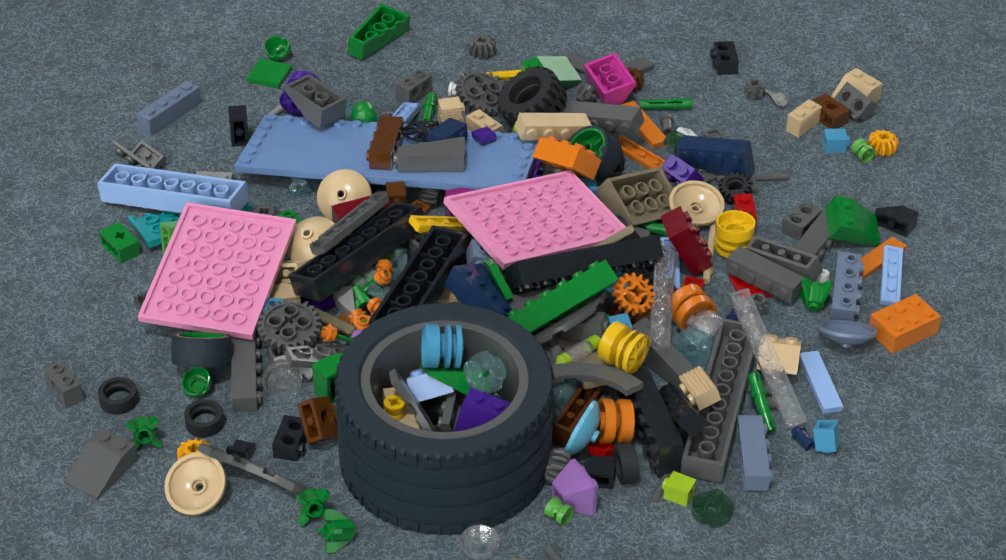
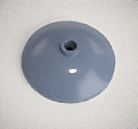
[818,320,878,348]

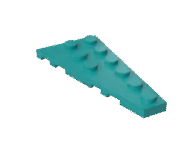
[127,202,252,248]

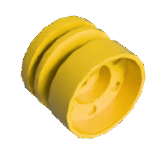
[714,210,756,258]
[597,321,650,374]

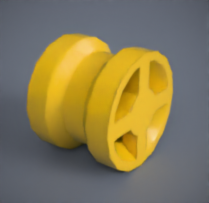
[384,394,405,421]

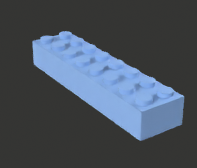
[97,163,249,213]

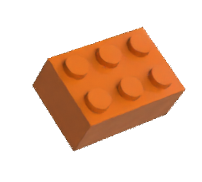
[532,136,601,180]
[869,294,941,354]

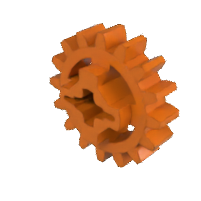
[612,272,655,316]

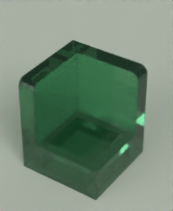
[663,130,685,157]

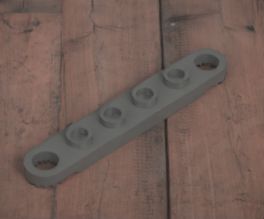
[309,191,389,255]

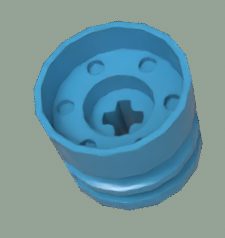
[421,324,464,368]

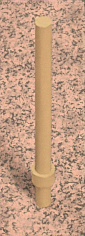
[702,222,716,284]

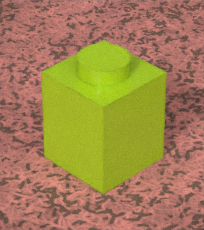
[662,471,697,507]

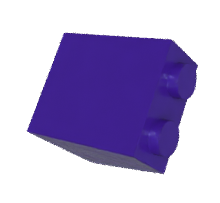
[453,387,510,432]

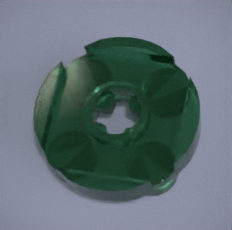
[691,489,734,528]

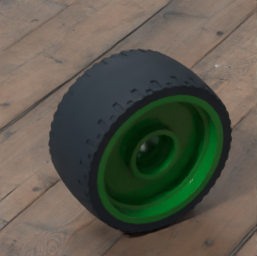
[568,125,621,183]
[171,332,232,367]

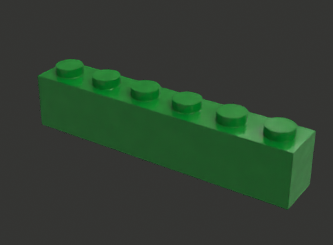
[507,259,618,334]

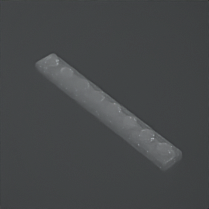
[649,241,676,353]
[729,288,808,431]

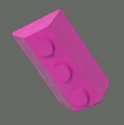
[584,53,636,105]

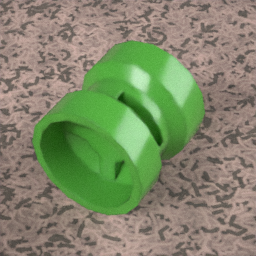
[851,138,876,163]
[544,497,574,526]

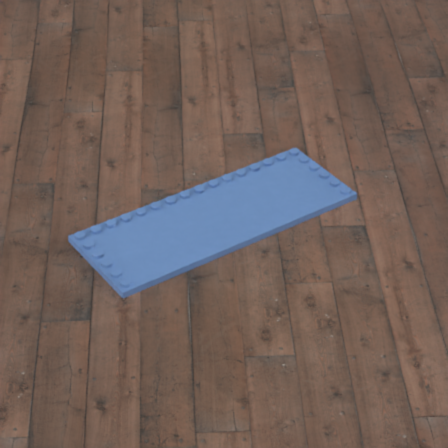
[234,114,539,190]

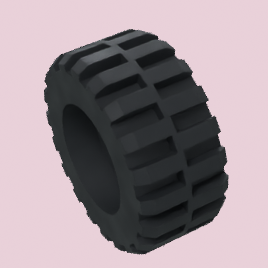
[497,66,567,129]

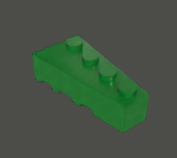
[347,3,411,60]

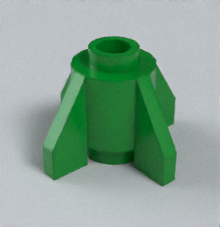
[800,277,833,312]
[126,416,162,449]
[296,488,330,527]
[317,509,356,553]

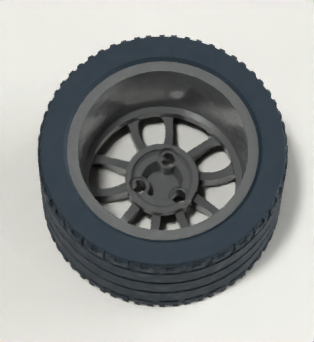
[335,303,554,535]

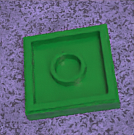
[247,58,292,89]
[482,257,513,300]

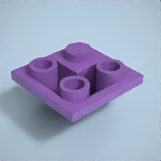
[552,458,598,515]

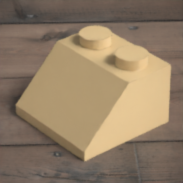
[831,68,883,110]
[757,334,801,375]

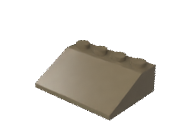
[596,167,673,227]

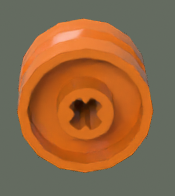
[666,284,717,335]
[597,398,635,444]

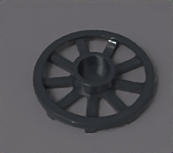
[403,119,440,142]

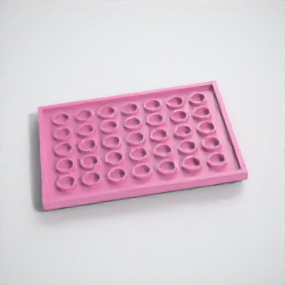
[444,170,626,270]
[138,202,297,340]

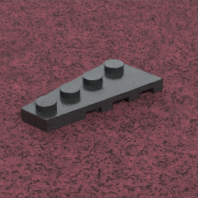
[284,342,350,368]

